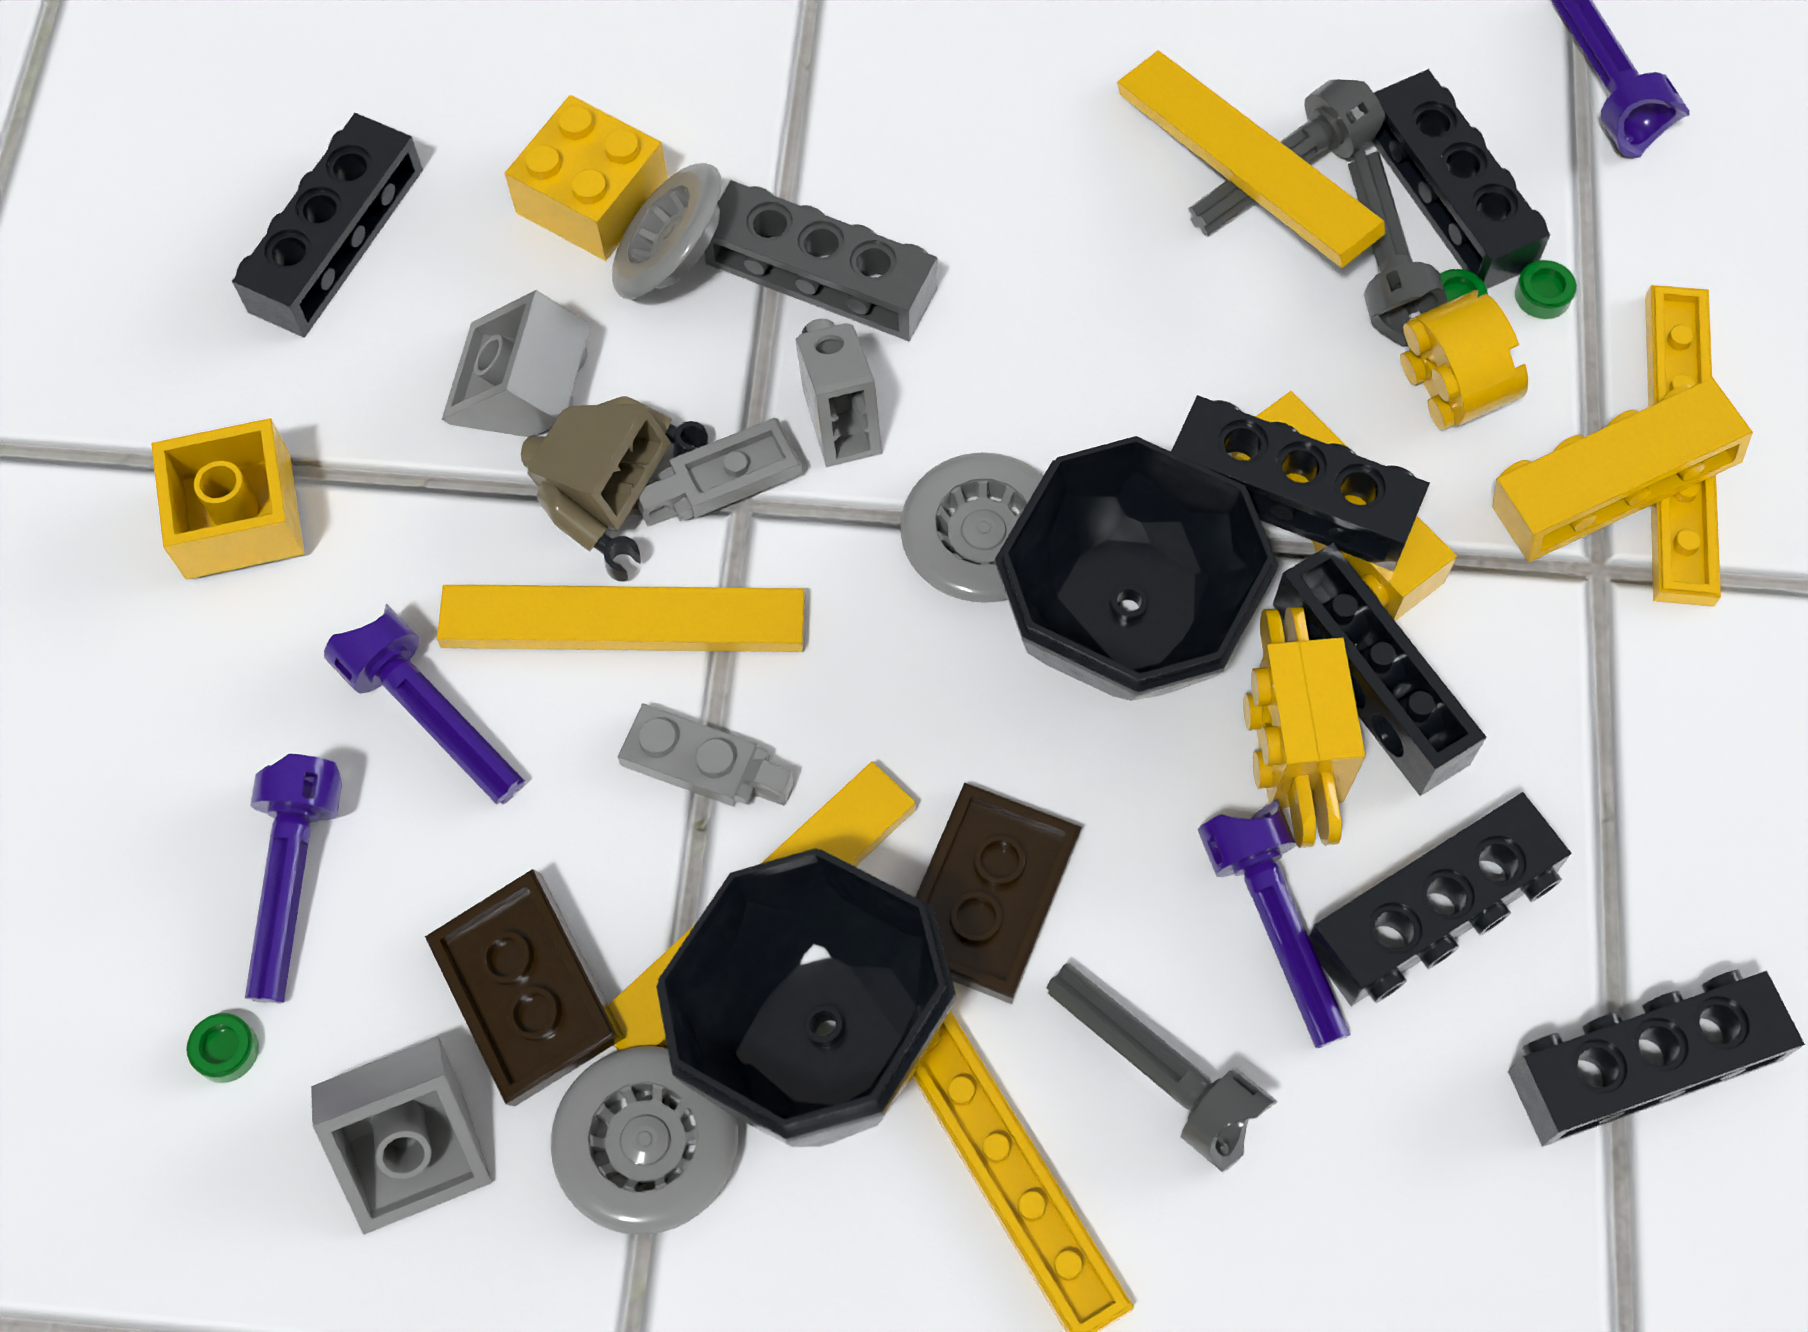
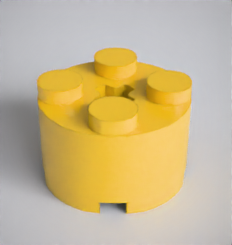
[1400,290,1528,430]

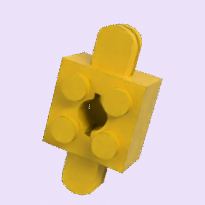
[1243,606,1366,848]

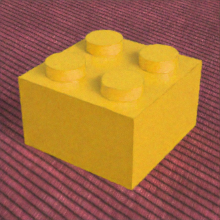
[504,94,668,261]
[151,418,305,580]

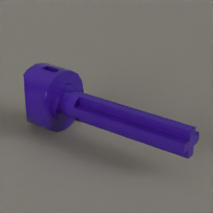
[1552,0,1690,158]
[324,603,525,805]
[244,753,342,1004]
[1197,799,1351,1048]

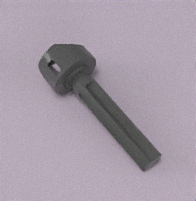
[1188,79,1385,236]
[1348,149,1448,346]
[1046,963,1278,1173]

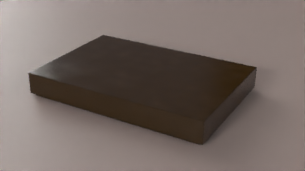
[915,782,1082,1004]
[425,869,625,1107]

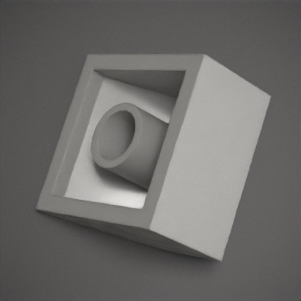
[441,290,591,437]
[311,1036,492,1235]

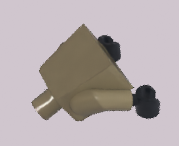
[521,396,708,582]

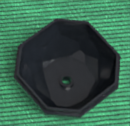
[995,436,1278,701]
[656,848,957,1147]

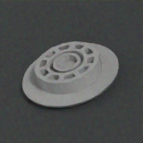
[612,163,721,299]
[900,452,1044,603]
[551,1046,738,1235]

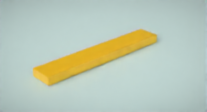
[1117,50,1385,268]
[1645,285,1721,607]
[437,585,805,652]
[608,761,916,1051]
[912,1010,1135,1332]

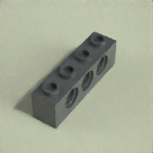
[704,180,937,342]

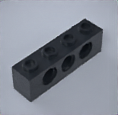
[1371,69,1551,289]
[232,112,423,338]
[1171,395,1430,572]
[1273,543,1487,796]
[1309,792,1572,1007]
[1508,970,1805,1147]

